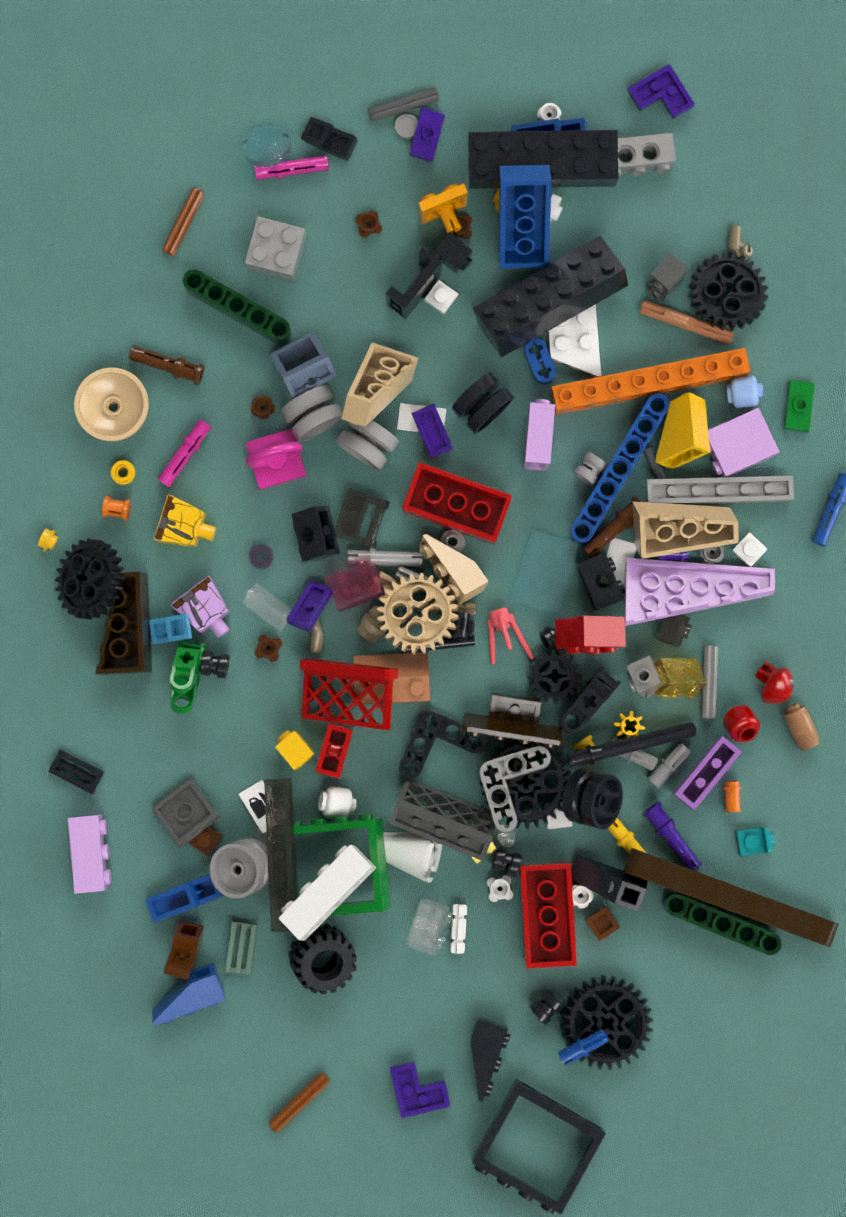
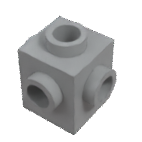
[627,656,666,697]

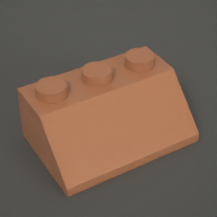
[354,652,430,705]

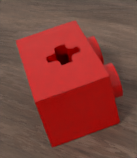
[315,723,354,779]

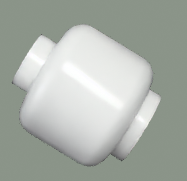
[318,786,357,819]

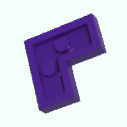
[627,64,695,119]
[390,1061,451,1118]

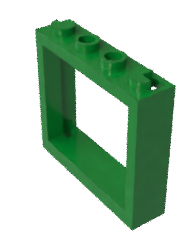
[279,814,391,916]

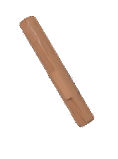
[640,300,734,344]

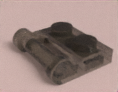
[335,488,390,548]

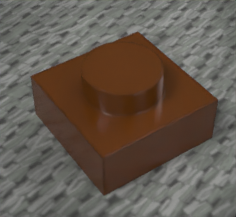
[188,826,223,856]
[585,906,620,942]

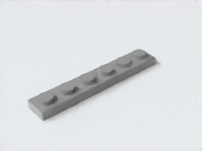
[645,476,794,505]

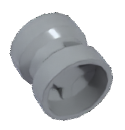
[574,452,608,486]

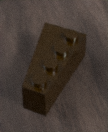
[95,572,152,675]

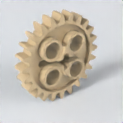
[377,573,459,654]

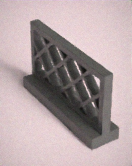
[389,779,496,861]

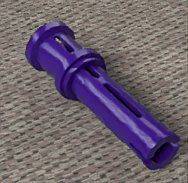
[642,801,702,871]

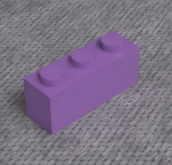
[671,736,742,810]

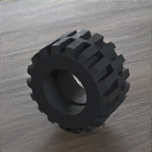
[288,924,357,994]

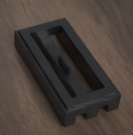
[48,750,105,794]

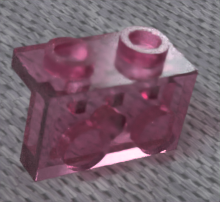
[325,561,385,612]

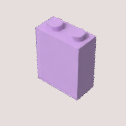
[523,399,555,471]
[708,408,779,477]

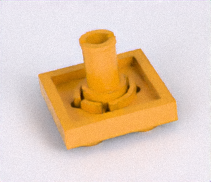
[418,183,468,234]

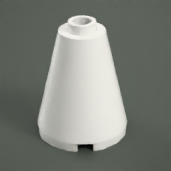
[383,832,442,883]

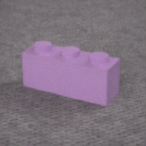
[68,814,112,894]

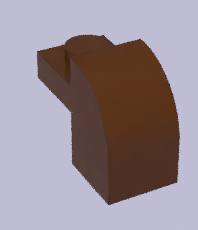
[163,920,204,979]

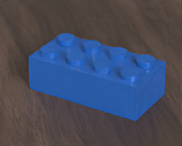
[498,165,552,268]

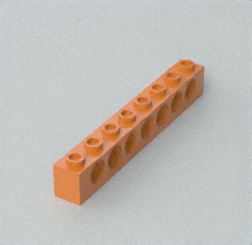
[550,348,751,415]

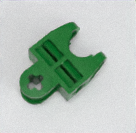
[170,640,206,714]

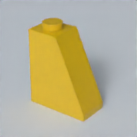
[656,392,710,470]

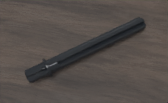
[567,722,696,767]

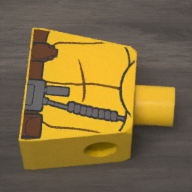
[154,495,217,547]

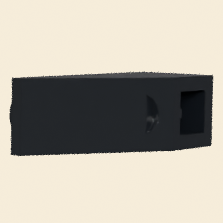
[571,854,648,912]
[470,1016,511,1102]

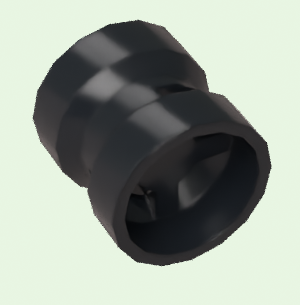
[200,651,230,679]
[491,846,523,878]
[529,990,564,1026]

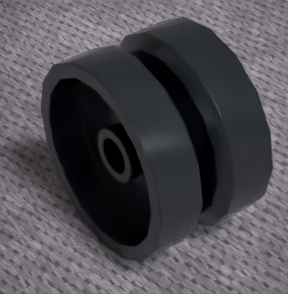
[451,372,514,434]
[562,768,623,830]

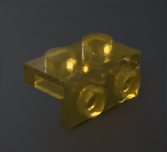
[654,658,707,698]

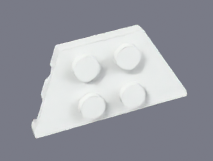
[548,304,601,378]

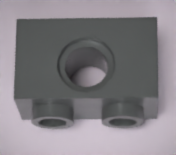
[645,252,689,301]

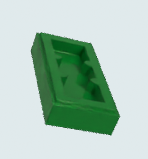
[784,380,815,432]

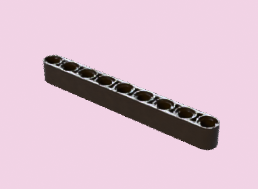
[623,848,839,948]

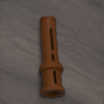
[129,345,205,386]
[581,496,641,559]

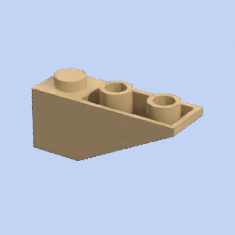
[419,534,489,604]

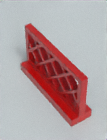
[299,658,398,730]

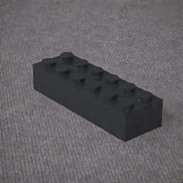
[468,130,619,189]
[473,235,628,358]

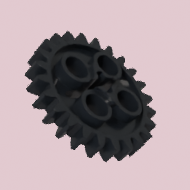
[688,252,768,331]
[55,538,125,620]

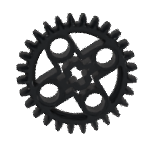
[480,739,571,829]
[560,975,653,1070]

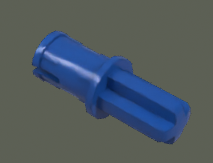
[558,1030,608,1066]

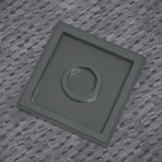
[151,777,220,848]

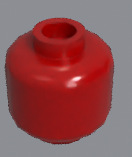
[723,705,760,742]

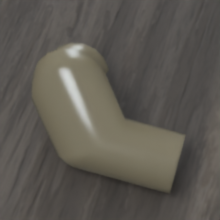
[728,225,753,259]
[309,619,324,653]

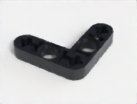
[399,711,487,779]

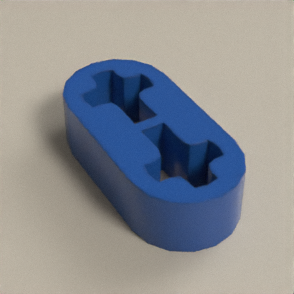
[524,338,556,385]

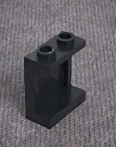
[386,248,442,320]

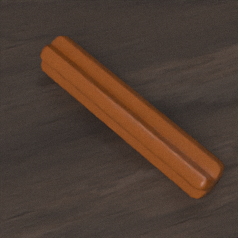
[162,188,204,256]
[269,1072,330,1133]

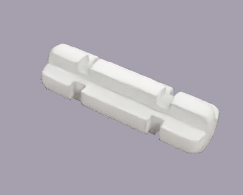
[450,904,467,954]

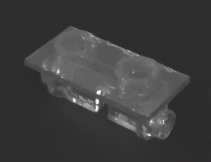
[241,583,292,632]

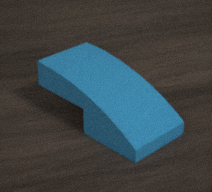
[149,613,192,644]

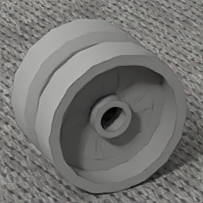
[281,385,343,442]
[335,420,399,471]
[210,838,275,899]

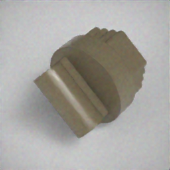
[357,606,386,643]

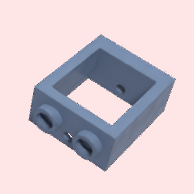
[270,332,337,399]

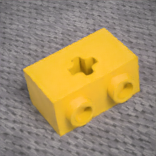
[275,730,316,770]

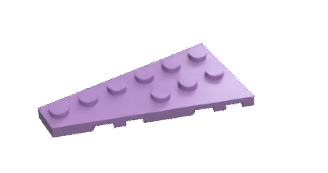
[625,558,775,626]

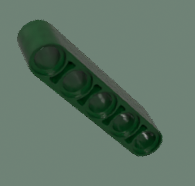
[183,269,291,345]
[662,892,782,955]

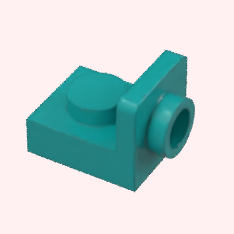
[735,827,776,856]

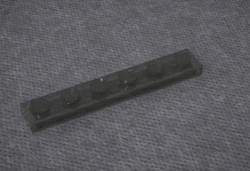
[264,778,297,932]

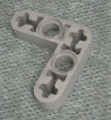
[480,746,551,833]

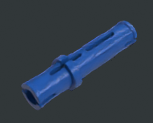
[811,473,846,547]

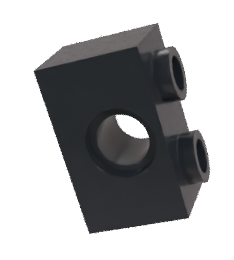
[291,506,340,562]
[576,553,625,612]

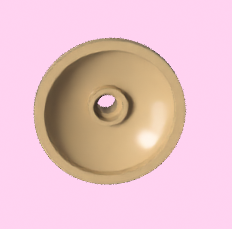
[74,368,149,442]

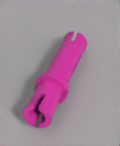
[254,155,329,180]
[157,419,212,488]

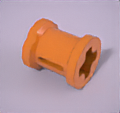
[102,496,131,521]

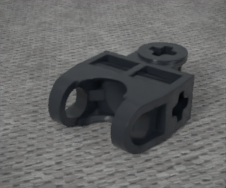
[559,666,621,733]

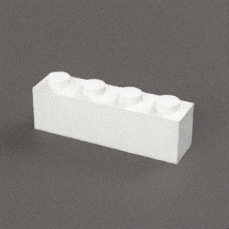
[278,845,376,941]

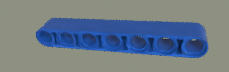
[570,394,669,545]

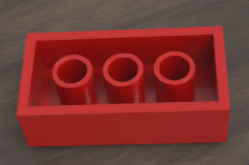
[402,462,513,545]
[519,862,577,969]

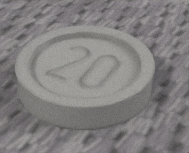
[395,114,418,139]

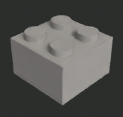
[245,217,307,282]

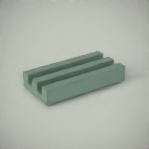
[225,921,258,975]

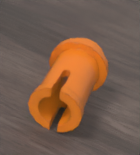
[722,781,742,812]

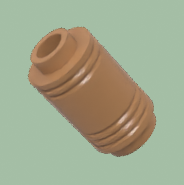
[783,703,820,751]

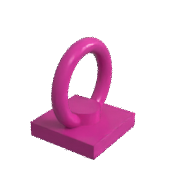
[245,429,307,490]

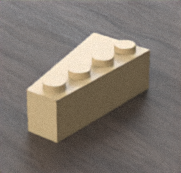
[341,343,418,427]
[632,501,739,559]

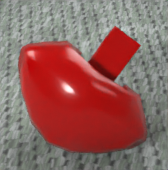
[755,661,794,704]

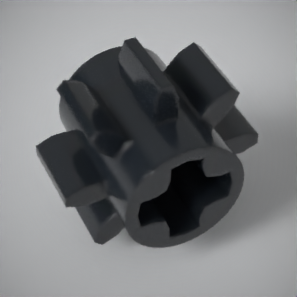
[448,612,475,641]

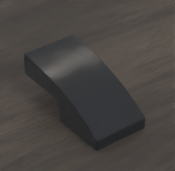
[301,117,358,161]

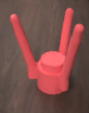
[487,608,534,665]

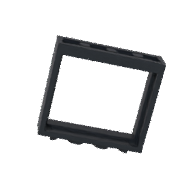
[472,1078,606,1214]

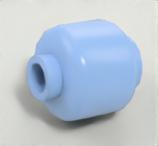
[727,375,764,408]

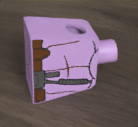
[171,576,230,639]

